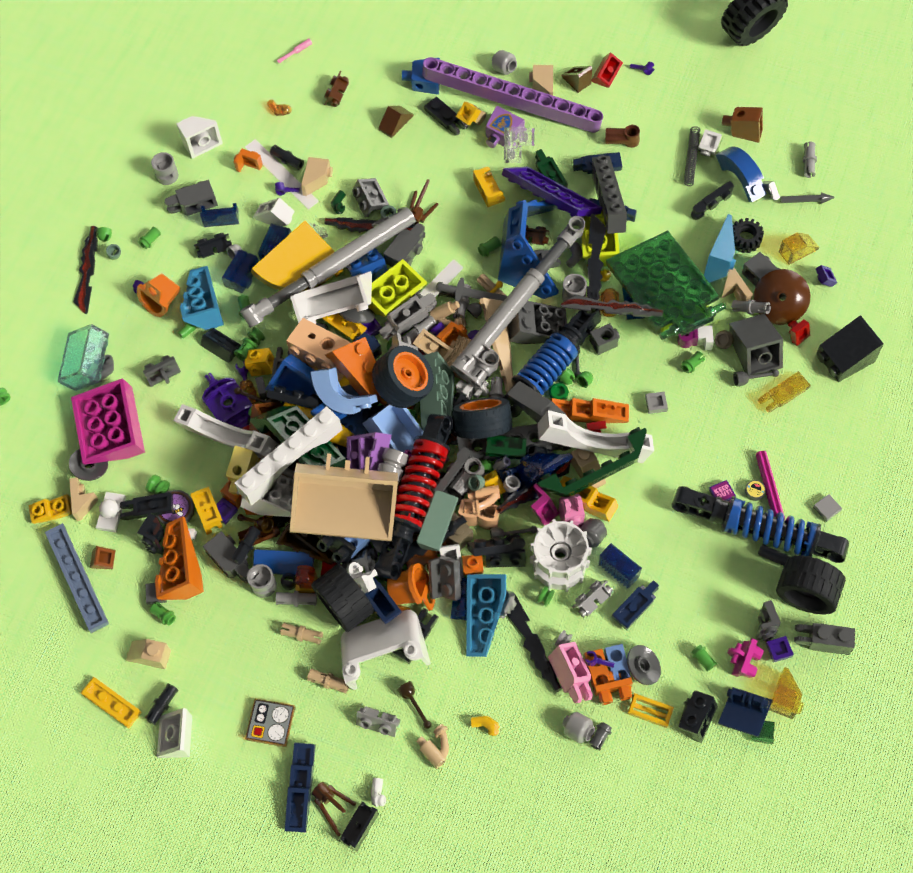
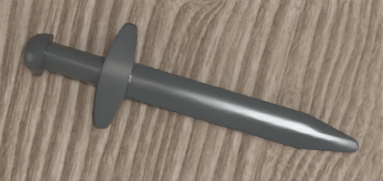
[436,278,507,303]

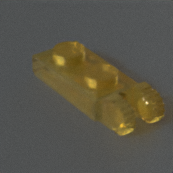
[758,371,811,413]

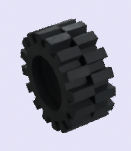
[733,218,764,253]

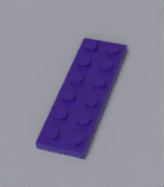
[502,166,603,217]

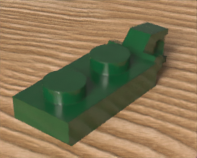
[535,149,568,188]

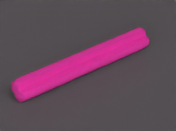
[756,450,785,520]

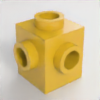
[244,348,274,376]

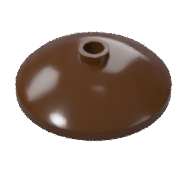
[754,269,811,325]

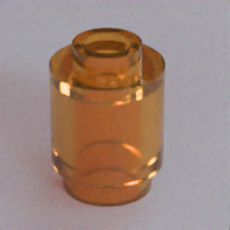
[601,288,619,317]

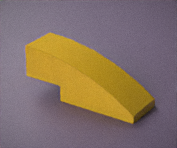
[560,476,619,522]

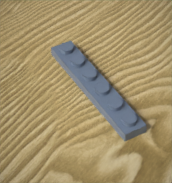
[45,523,109,633]

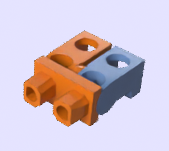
[583,644,633,706]

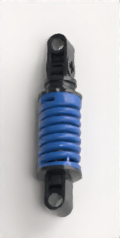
[503,302,601,418]

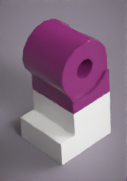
[677,326,714,350]

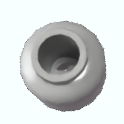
[492,50,517,75]
[562,712,595,743]

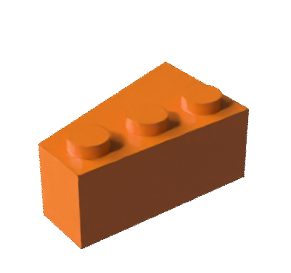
[325,337,379,396]

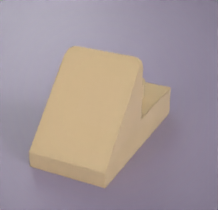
[722,268,753,301]
[412,328,454,362]
[69,477,98,521]

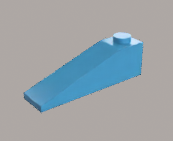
[702,214,736,284]
[180,266,224,330]
[466,574,506,657]

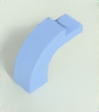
[311,367,378,414]

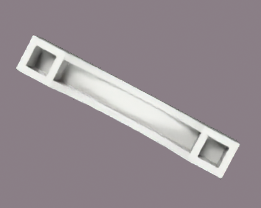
[173,404,278,459]
[235,406,343,506]
[538,410,654,464]

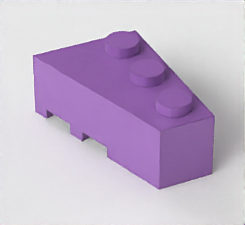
[347,432,392,471]

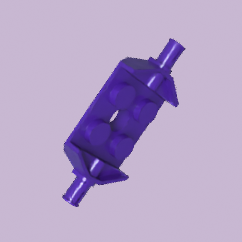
[202,373,253,429]

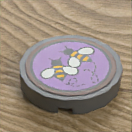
[157,490,195,526]

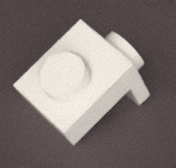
[698,129,722,157]

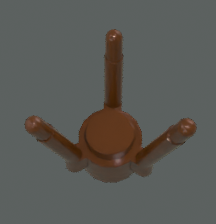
[409,179,439,224]
[312,782,356,837]

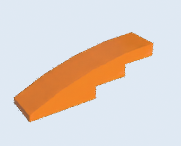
[551,398,629,423]

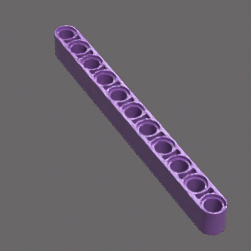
[422,57,603,133]

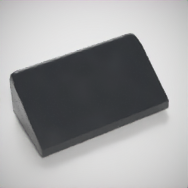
[201,328,241,363]

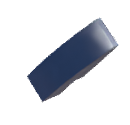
[364,577,402,624]

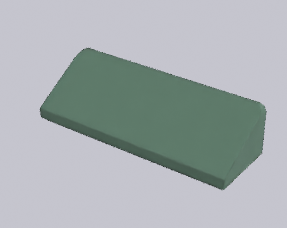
[417,490,458,551]

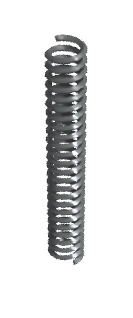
[683,126,700,186]

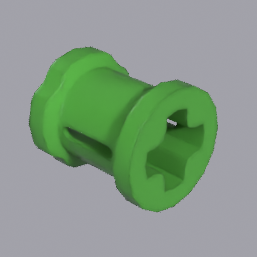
[234,337,258,361]

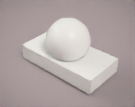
[96,492,126,533]

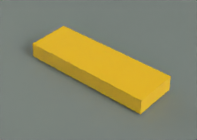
[81,677,142,729]

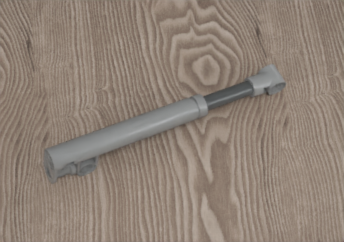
[240,207,416,328]
[450,216,585,389]

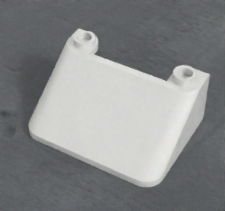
[290,271,372,324]
[341,610,431,690]

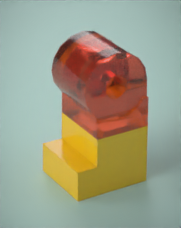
[295,565,318,593]

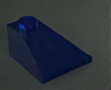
[515,453,573,488]

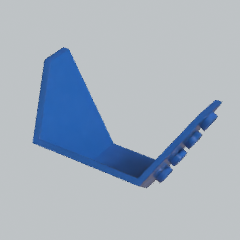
[498,200,559,299]

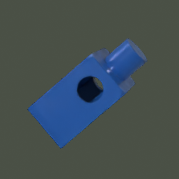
[402,58,440,94]

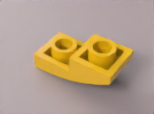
[28,494,72,524]

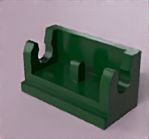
[485,436,527,460]

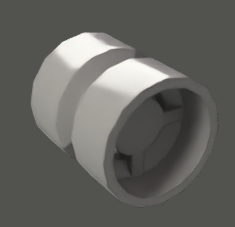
[151,152,179,185]
[562,274,587,305]
[377,447,409,482]
[247,564,277,598]

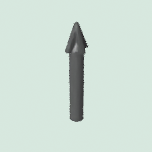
[780,192,835,204]

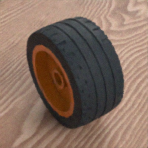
[372,345,434,408]
[453,397,512,439]

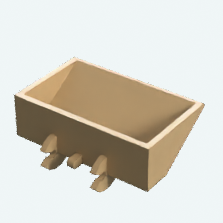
[290,453,398,541]

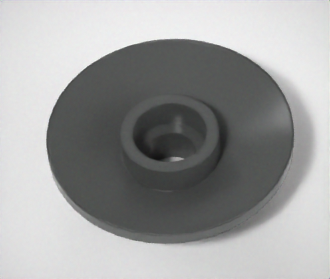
[339,308,375,323]
[69,449,108,481]
[627,645,661,685]

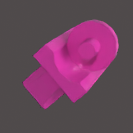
[727,638,764,678]

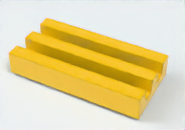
[627,693,674,728]

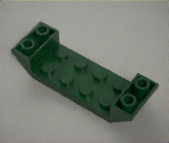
[250,406,346,468]
[538,427,647,497]

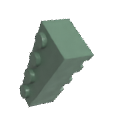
[420,351,455,434]

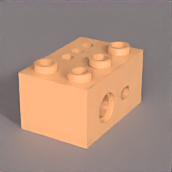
[286,318,351,382]

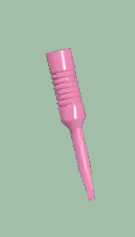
[277,38,312,63]

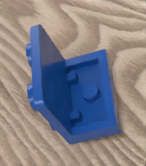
[346,248,388,282]

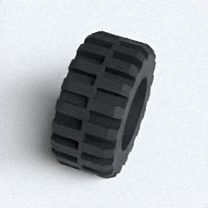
[721,0,788,46]

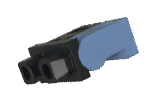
[317,535,371,564]

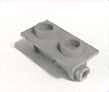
[572,580,613,618]
[356,706,400,737]

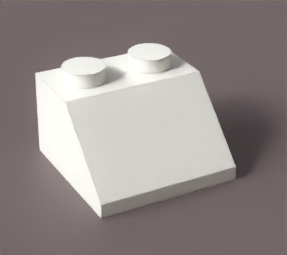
[176,116,223,159]

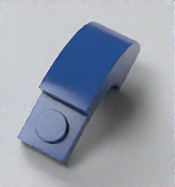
[716,147,767,202]

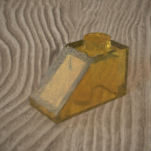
[779,232,820,265]
[769,667,804,719]

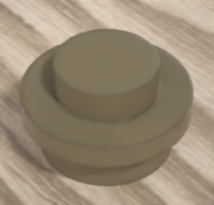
[715,330,733,349]

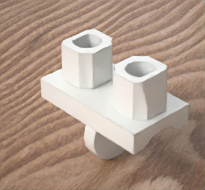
[455,378,489,400]
[346,562,378,593]

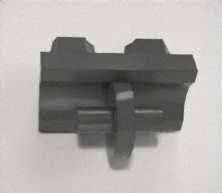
[143,355,181,387]

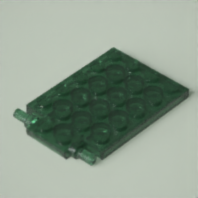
[606,230,726,340]

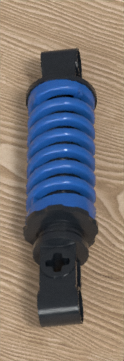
[671,486,849,563]

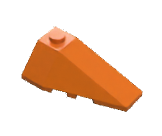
[155,516,204,600]

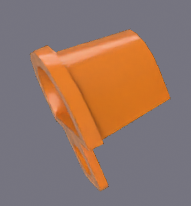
[137,273,180,317]
[387,563,436,611]

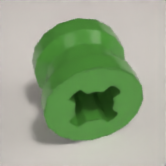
[145,474,170,494]

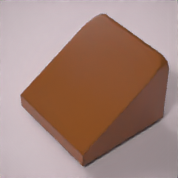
[90,546,116,569]

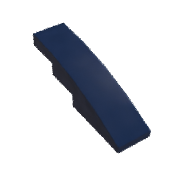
[285,742,316,833]

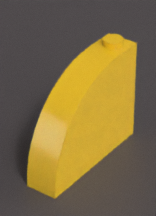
[251,221,344,292]

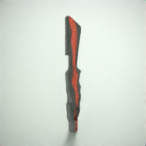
[561,295,663,317]

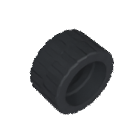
[776,555,846,615]
[311,564,374,632]

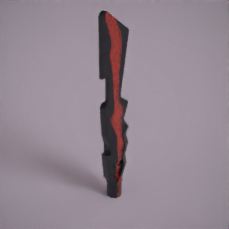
[325,217,416,236]
[73,226,98,314]
[496,453,570,514]

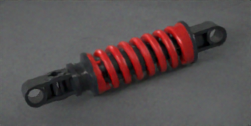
[374,414,453,580]

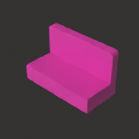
[531,484,559,526]

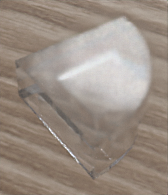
[308,223,328,238]

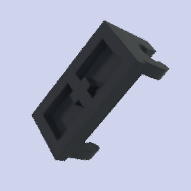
[339,801,379,852]

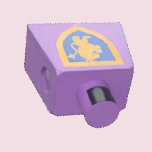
[486,106,525,148]

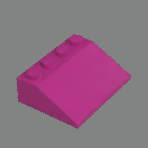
[71,378,145,465]

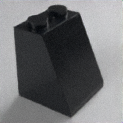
[816,315,884,382]

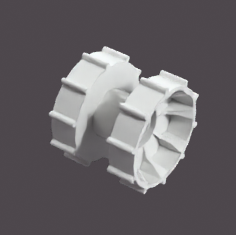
[530,519,592,592]

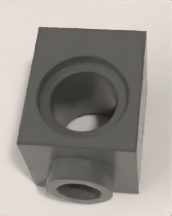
[589,323,620,355]

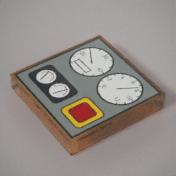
[245,699,296,748]

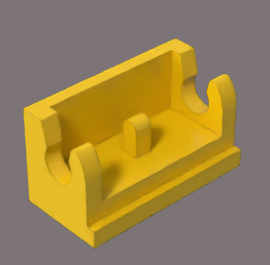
[473,167,505,208]
[322,313,367,340]
[190,486,223,535]

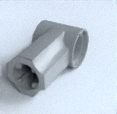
[450,458,485,497]

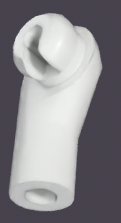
[371,778,386,807]

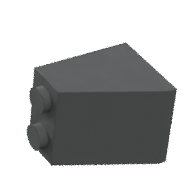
[729,314,783,375]

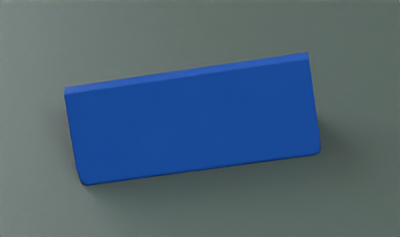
[253,549,314,576]

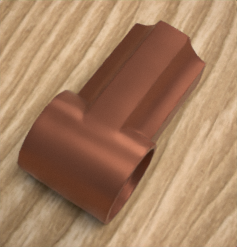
[605,124,640,148]

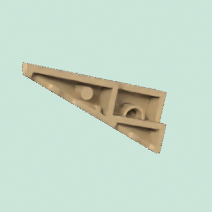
[479,298,513,393]

